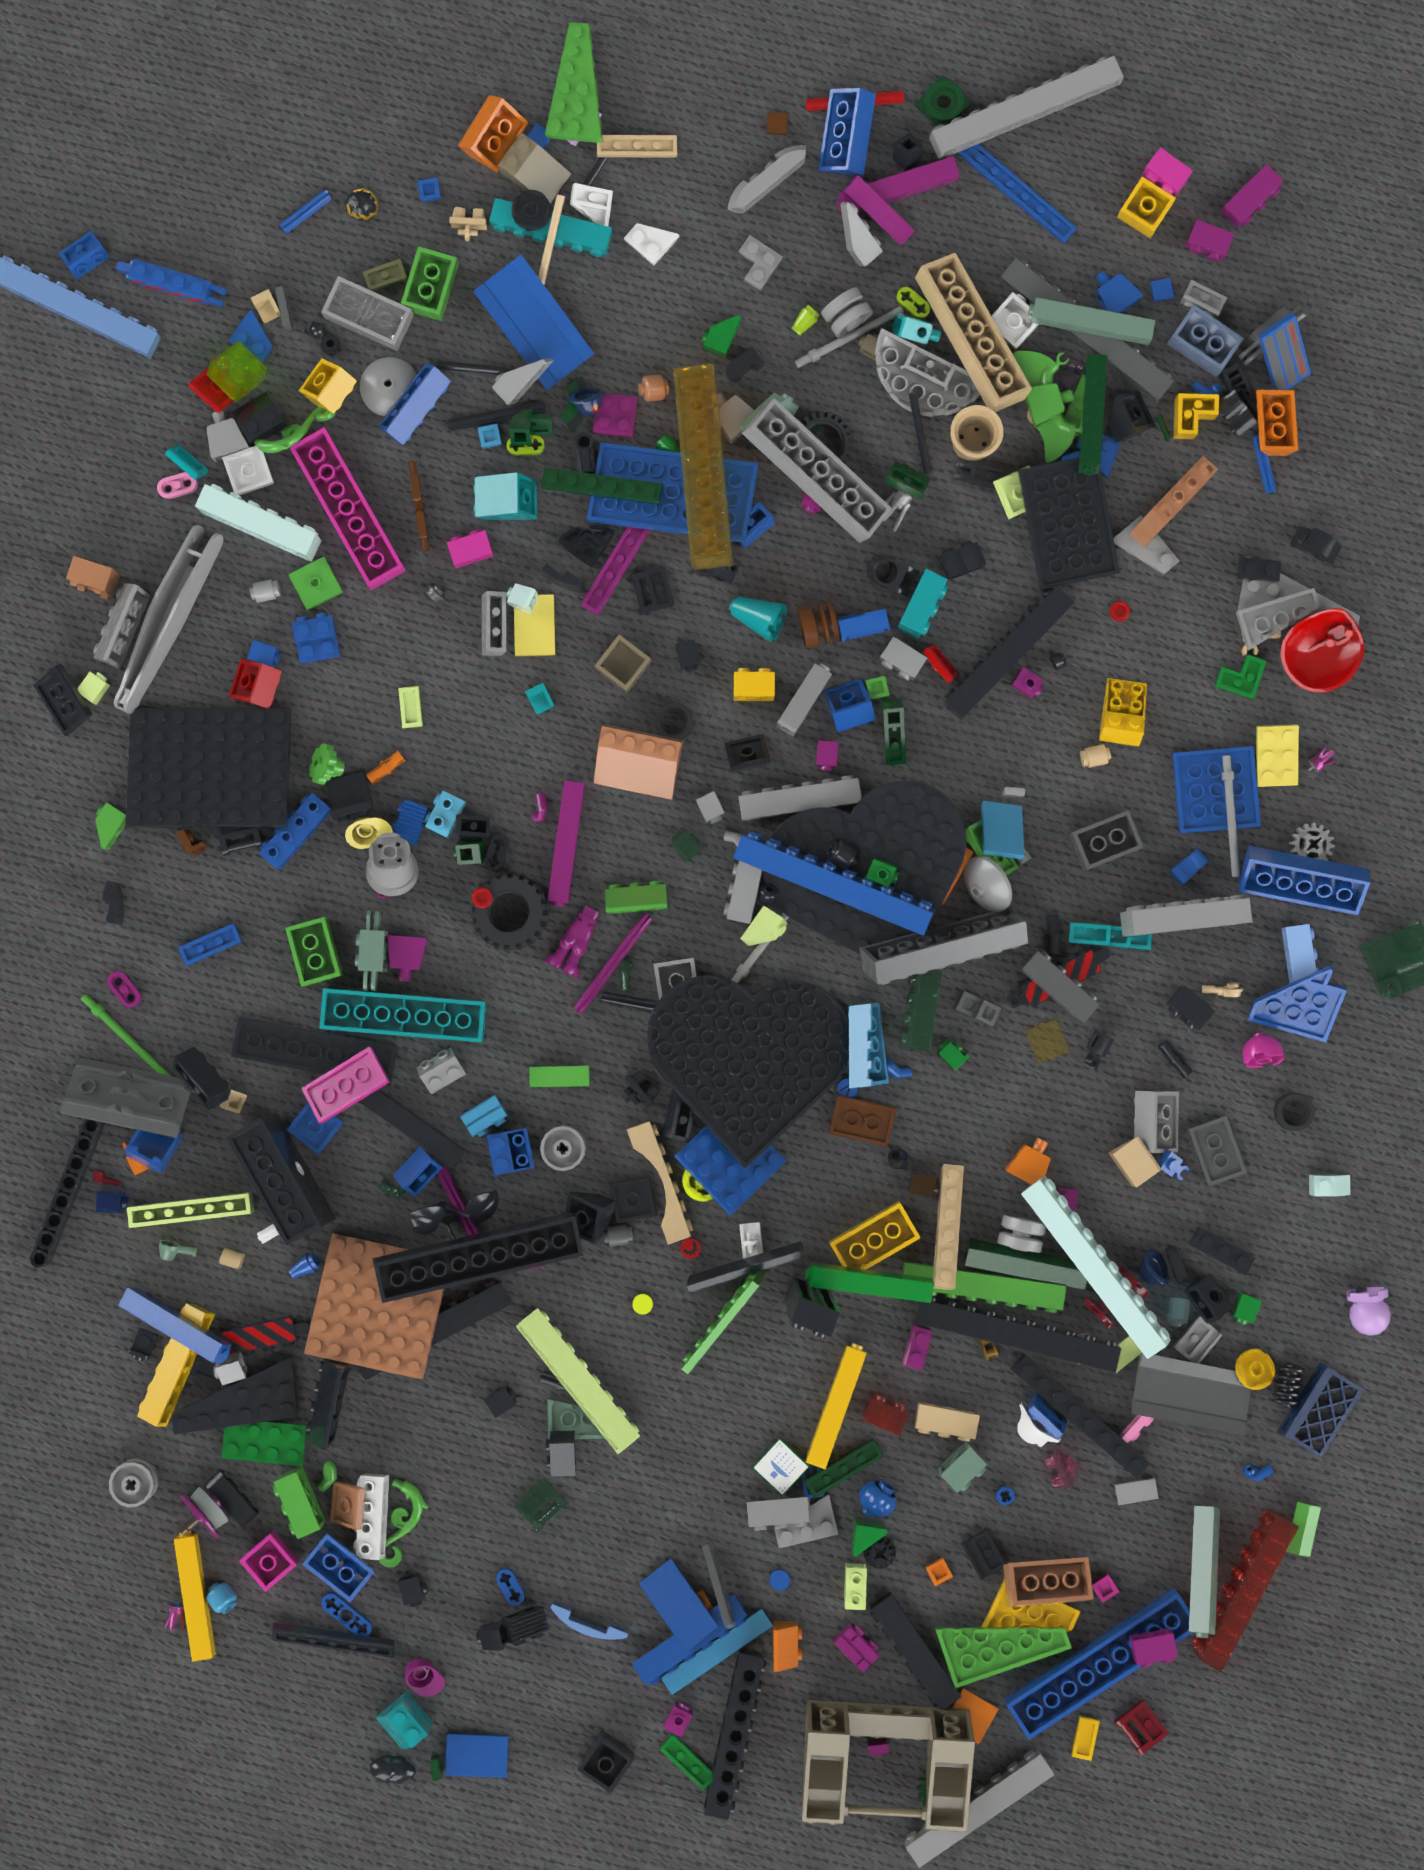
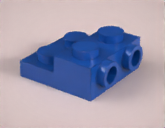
[292,613,340,664]

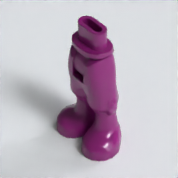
[544,906,599,979]

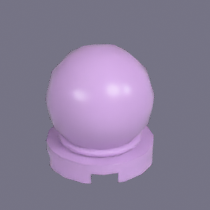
[1346,1287,1391,1336]

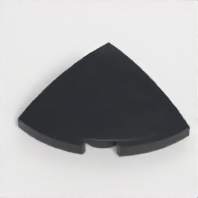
[559,525,615,567]

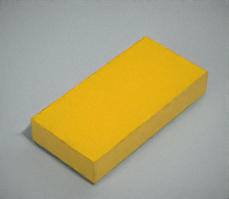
[1071,1715,1100,1761]

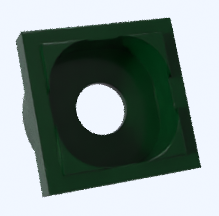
[915,75,972,126]

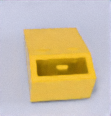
[1099,678,1147,747]

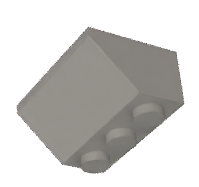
[1134,1091,1179,1153]

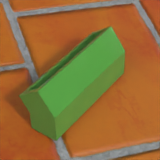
[1286,1501,1321,1557]

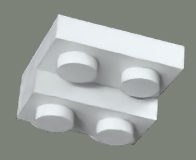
[991,292,1039,350]

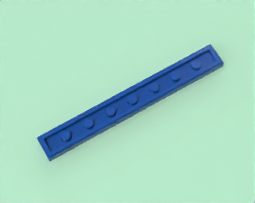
[957,144,1077,244]

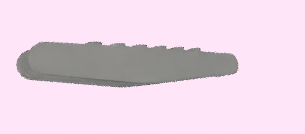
[114,525,223,714]

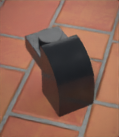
[1291,526,1342,564]

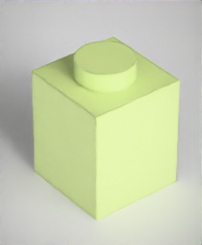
[77,672,110,705]

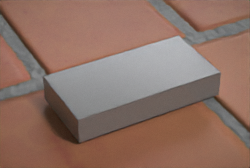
[1114,1477,1159,1505]

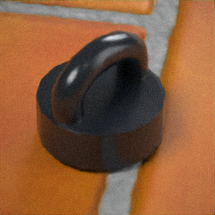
[888,1149,908,1169]

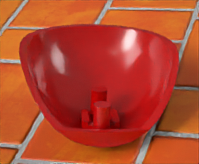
[1280,608,1364,692]

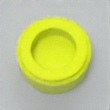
[633,1294,653,1315]

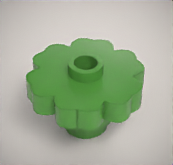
[309,743,345,785]

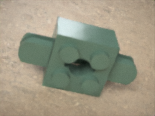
[355,910,389,992]

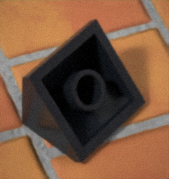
[724,734,771,773]

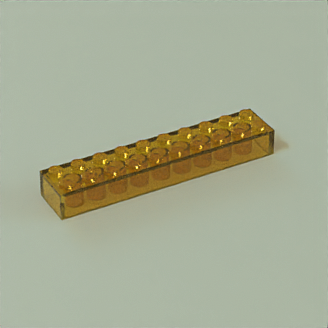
[673,364,734,570]

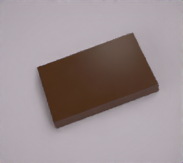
[829,1094,897,1147]

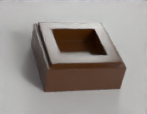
[767,112,788,135]

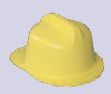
[345,816,393,849]

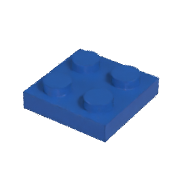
[287,1102,344,1155]

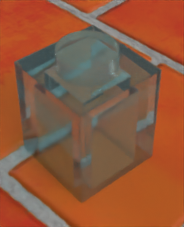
[1164,1295,1190,1327]

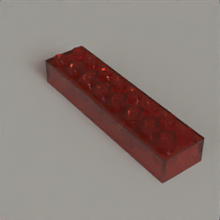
[1192,1508,1299,1673]

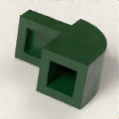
[509,409,554,446]

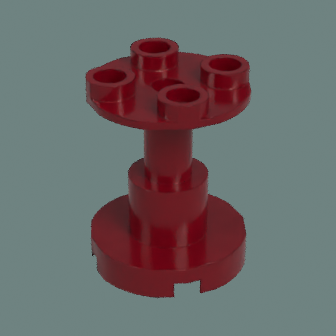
[1083,1265,1149,1330]

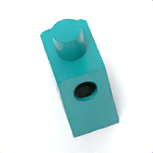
[891,312,941,344]

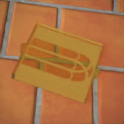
[1026,1019,1069,1064]

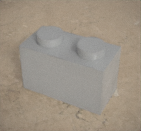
[880,636,927,681]

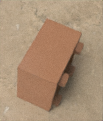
[66,556,121,599]

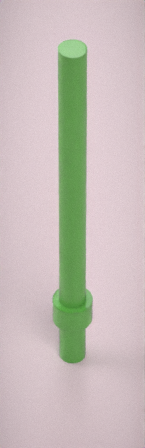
[81,994,172,1076]

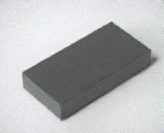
[275,286,293,331]

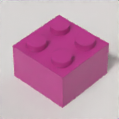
[1140,147,1193,198]
[239,1530,300,1592]

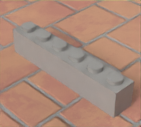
[738,775,862,821]

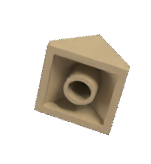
[1109,1136,1161,1188]

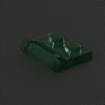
[514,1477,569,1532]

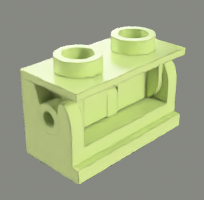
[844,1563,867,1610]

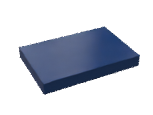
[445,1732,509,1778]

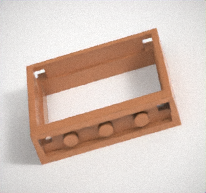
[1130,455,1218,548]

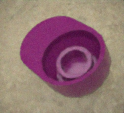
[404,1658,445,1697]

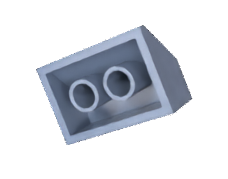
[1167,305,1244,378]

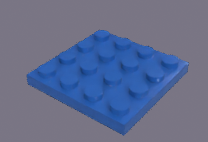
[1172,746,1261,834]
[674,1126,786,1216]

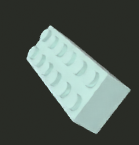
[195,484,322,562]

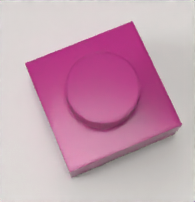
[1092,1573,1119,1603]

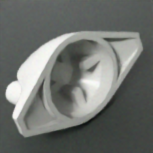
[1017,1401,1061,1447]

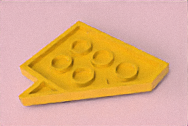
[982,1578,1080,1632]

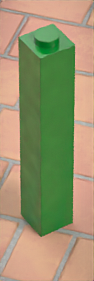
[805,1262,934,1303]

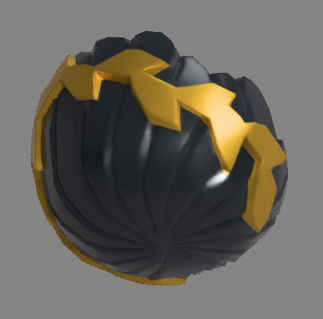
[345,188,379,222]

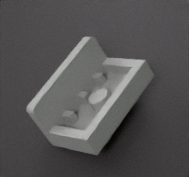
[1180,280,1227,319]
[417,1048,466,1094]

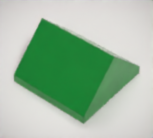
[851,1518,888,1557]

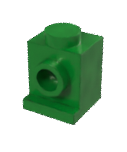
[937,1039,970,1070]

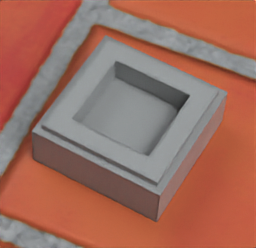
[1002,787,1025,798]

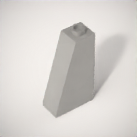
[776,663,832,737]

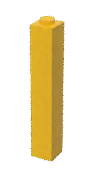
[805,1343,867,1469]
[174,1530,216,1662]

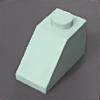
[506,583,539,615]
[1309,1175,1350,1196]

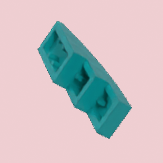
[1069,922,1152,950]

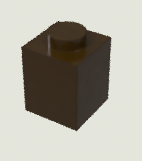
[908,1172,939,1198]

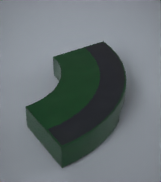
[560,376,587,432]

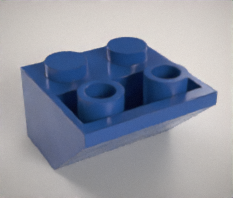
[487,1128,535,1176]

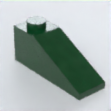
[881,699,906,765]

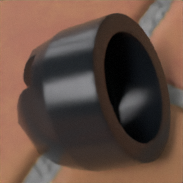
[1049,653,1067,671]

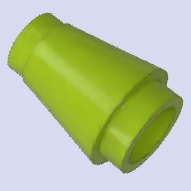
[791,305,820,336]

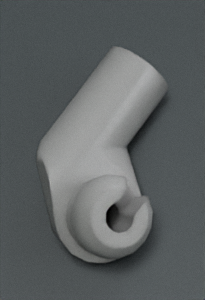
[724,831,743,847]

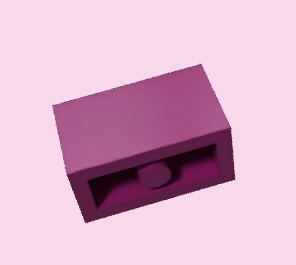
[447,529,494,568]

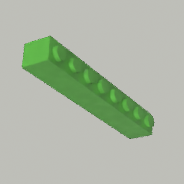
[902,1261,1066,1313]

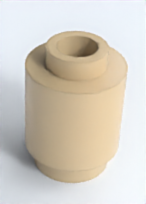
[1080,744,1111,768]

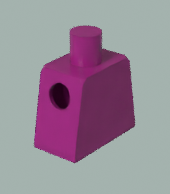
[388,935,428,982]

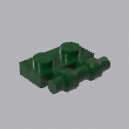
[884,461,931,500]

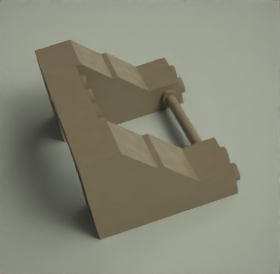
[802,1700,975,1832]

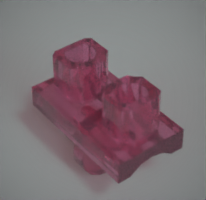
[1044,1449,1081,1490]

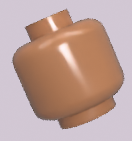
[638,374,669,402]

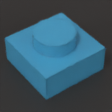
[478,424,502,449]

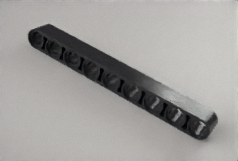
[30,1119,105,1268]

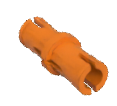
[366,751,406,785]

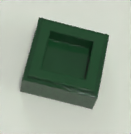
[430,1755,442,1781]

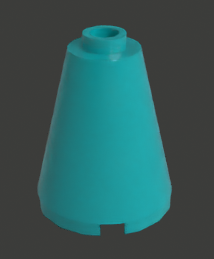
[729,596,788,642]

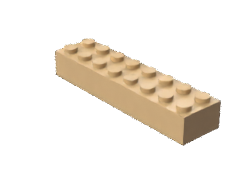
[915,253,1032,412]

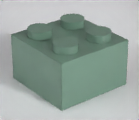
[937,1441,987,1493]

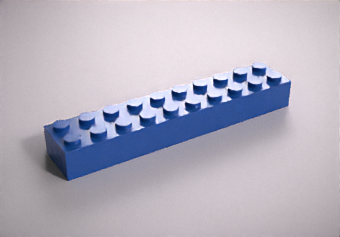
[733,830,936,936]
[1004,1588,1192,1740]

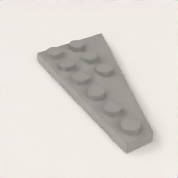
[1237,556,1360,626]

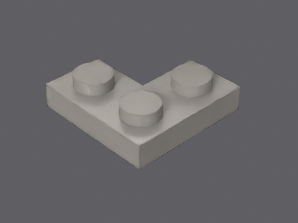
[739,235,783,291]

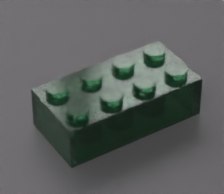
[900,970,942,1052]

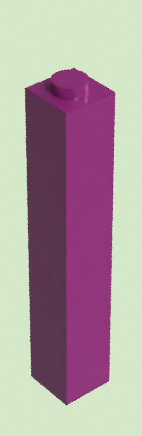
[836,156,960,213]
[548,780,585,907]

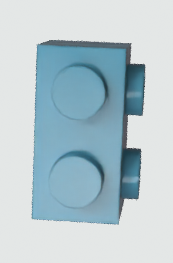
[424,791,466,839]

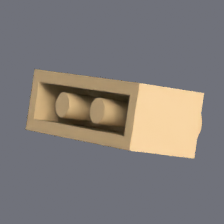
[914,1401,980,1442]

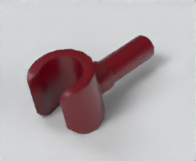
[93,1171,121,1186]

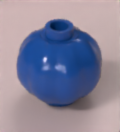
[859,1480,896,1518]

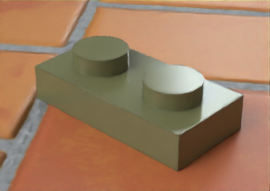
[363,259,408,292]

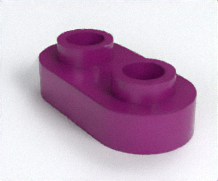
[107,971,142,1007]

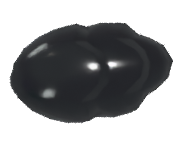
[370,1755,416,1784]

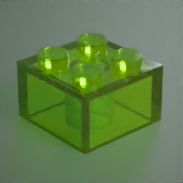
[207,341,268,402]

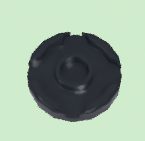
[512,190,551,231]

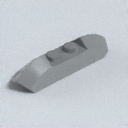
[728,145,806,214]

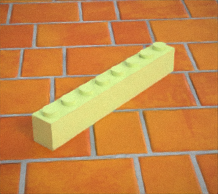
[516,1308,640,1454]

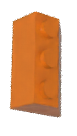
[458,95,528,173]
[1256,390,1298,456]

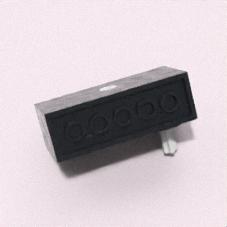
[226,1113,336,1245]

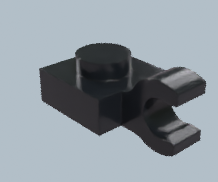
[1083,1030,1114,1069]

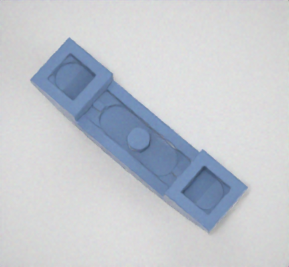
[551,1600,629,1640]

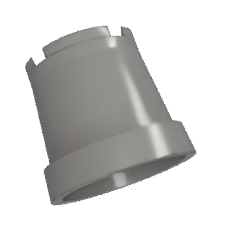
[366,833,419,896]

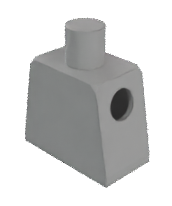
[712,393,754,444]
[206,411,250,462]

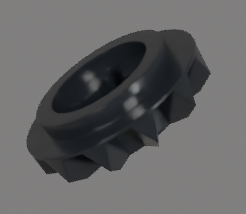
[863,1536,896,1569]

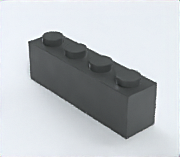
[1020,951,1099,1023]

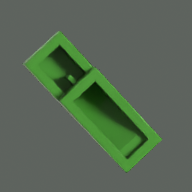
[529,1065,590,1087]

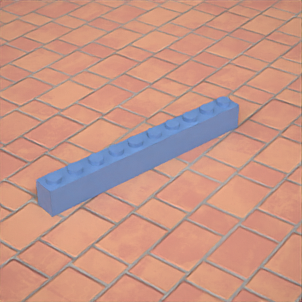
[0,255,161,359]

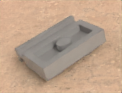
[1173,1315,1222,1364]

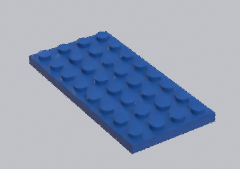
[587,442,759,543]

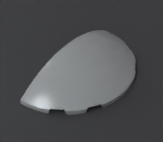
[875,328,980,417]

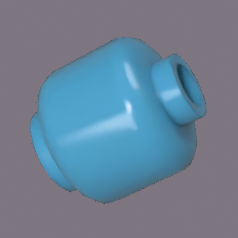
[206,1582,237,1614]

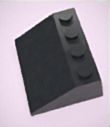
[306,1358,350,1451]

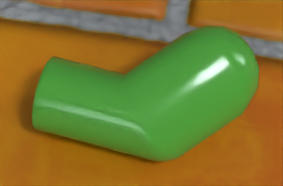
[317,1461,337,1492]

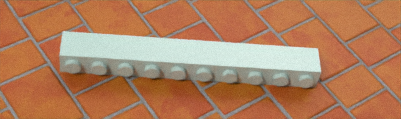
[1021,1175,1171,1359]

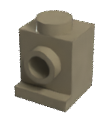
[858,334,878,361]

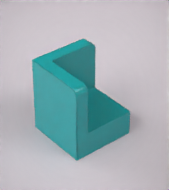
[525,683,555,715]

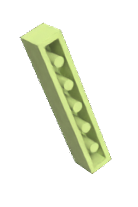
[127,1192,255,1228]

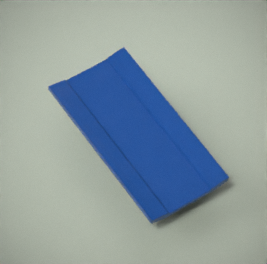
[473,255,594,390]

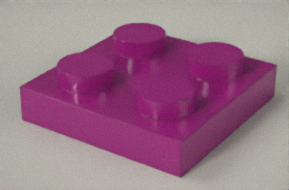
[593,394,637,438]

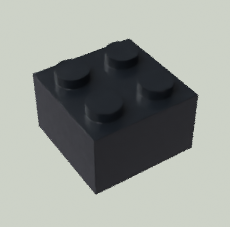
[577,1730,635,1793]

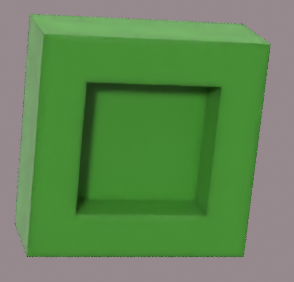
[865,676,889,700]

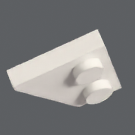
[570,183,613,226]
[624,223,679,265]

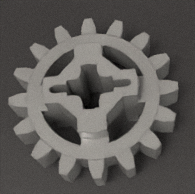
[1289,823,1335,861]

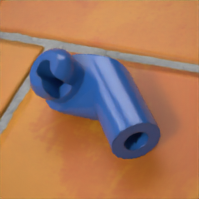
[1191,380,1222,395]
[886,1059,912,1079]

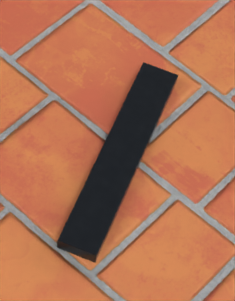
[687,1241,804,1292]
[272,1623,395,1658]

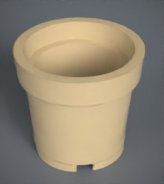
[951,405,1003,462]

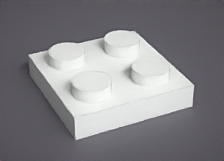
[222,446,274,496]

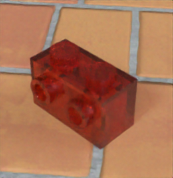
[861,1394,909,1436]

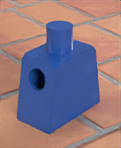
[1095,270,1143,314]

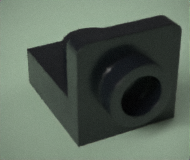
[128,1328,159,1361]

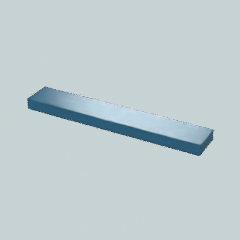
[661,1608,773,1695]

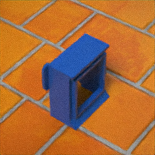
[838,609,890,643]

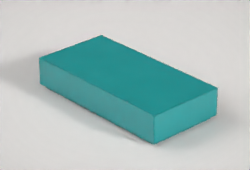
[165,444,209,480]

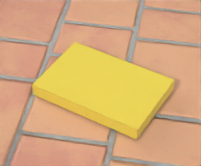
[514,595,555,656]

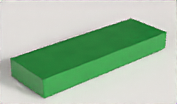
[659,1733,712,1791]

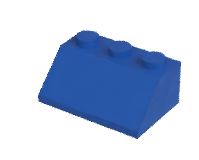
[302,1532,375,1602]

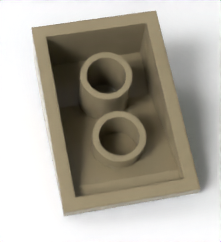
[498,133,572,204]

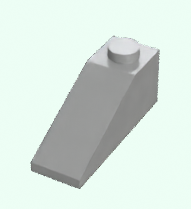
[492,358,554,405]

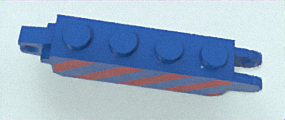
[116,259,227,307]

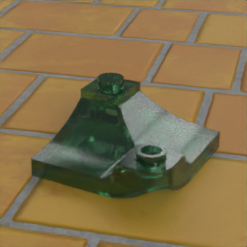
[1359,922,1424,998]

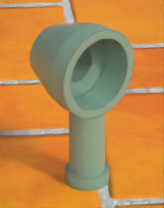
[159,1240,198,1261]

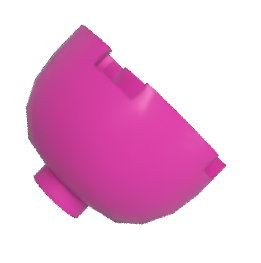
[1243,1033,1284,1068]

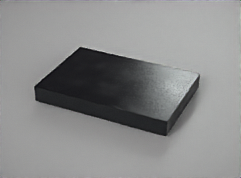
[33,664,93,736]

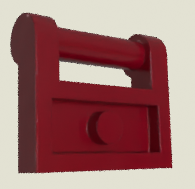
[1114,1699,1169,1755]

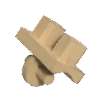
[449,207,487,242]

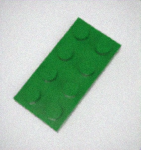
[221,1421,307,1467]

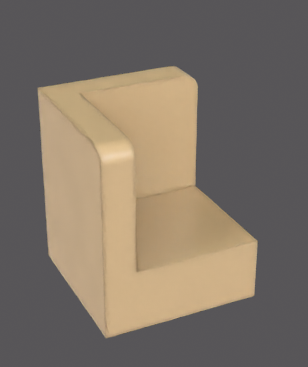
[251,289,280,323]

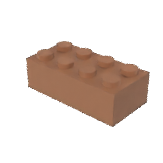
[1003,1557,1094,1607]

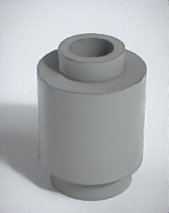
[250,579,281,603]

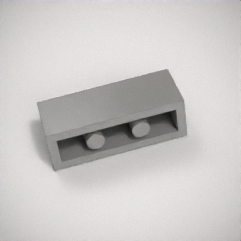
[482,591,506,656]
[724,861,762,925]
[747,1497,812,1531]

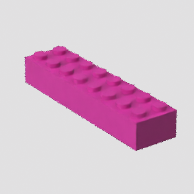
[289,427,406,591]

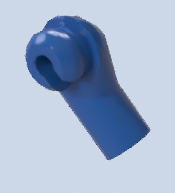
[1243,1464,1274,1482]

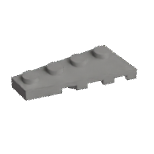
[1236,588,1320,650]

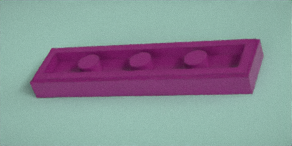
[844,175,915,246]

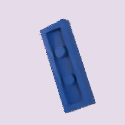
[178,923,243,966]

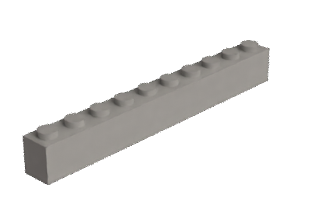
[929,56,1124,160]

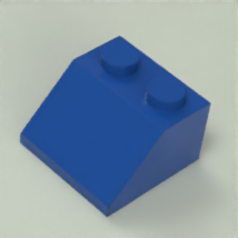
[823,678,876,732]

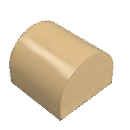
[219,1248,245,1270]

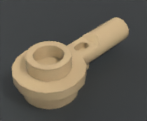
[1202,982,1243,997]

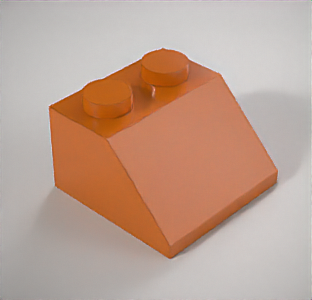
[773,1621,802,1672]

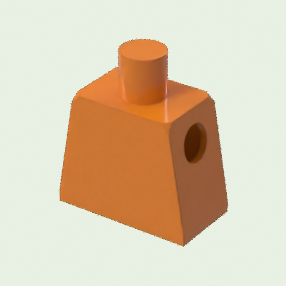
[1004,1138,1051,1185]

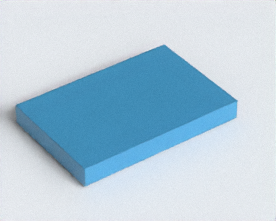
[981,801,1024,859]

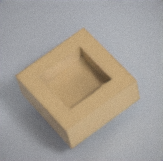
[220,1089,247,1114]

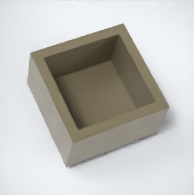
[594,634,652,693]

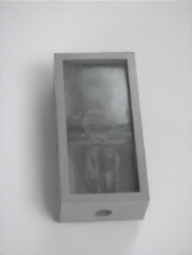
[321,276,414,351]

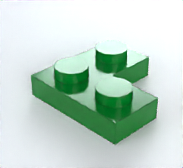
[1214,655,1267,700]

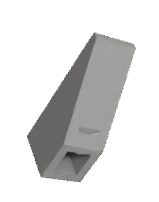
[840,202,883,267]

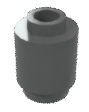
[603,1224,633,1247]

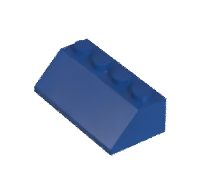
[818,88,876,176]

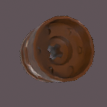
[797,600,840,649]

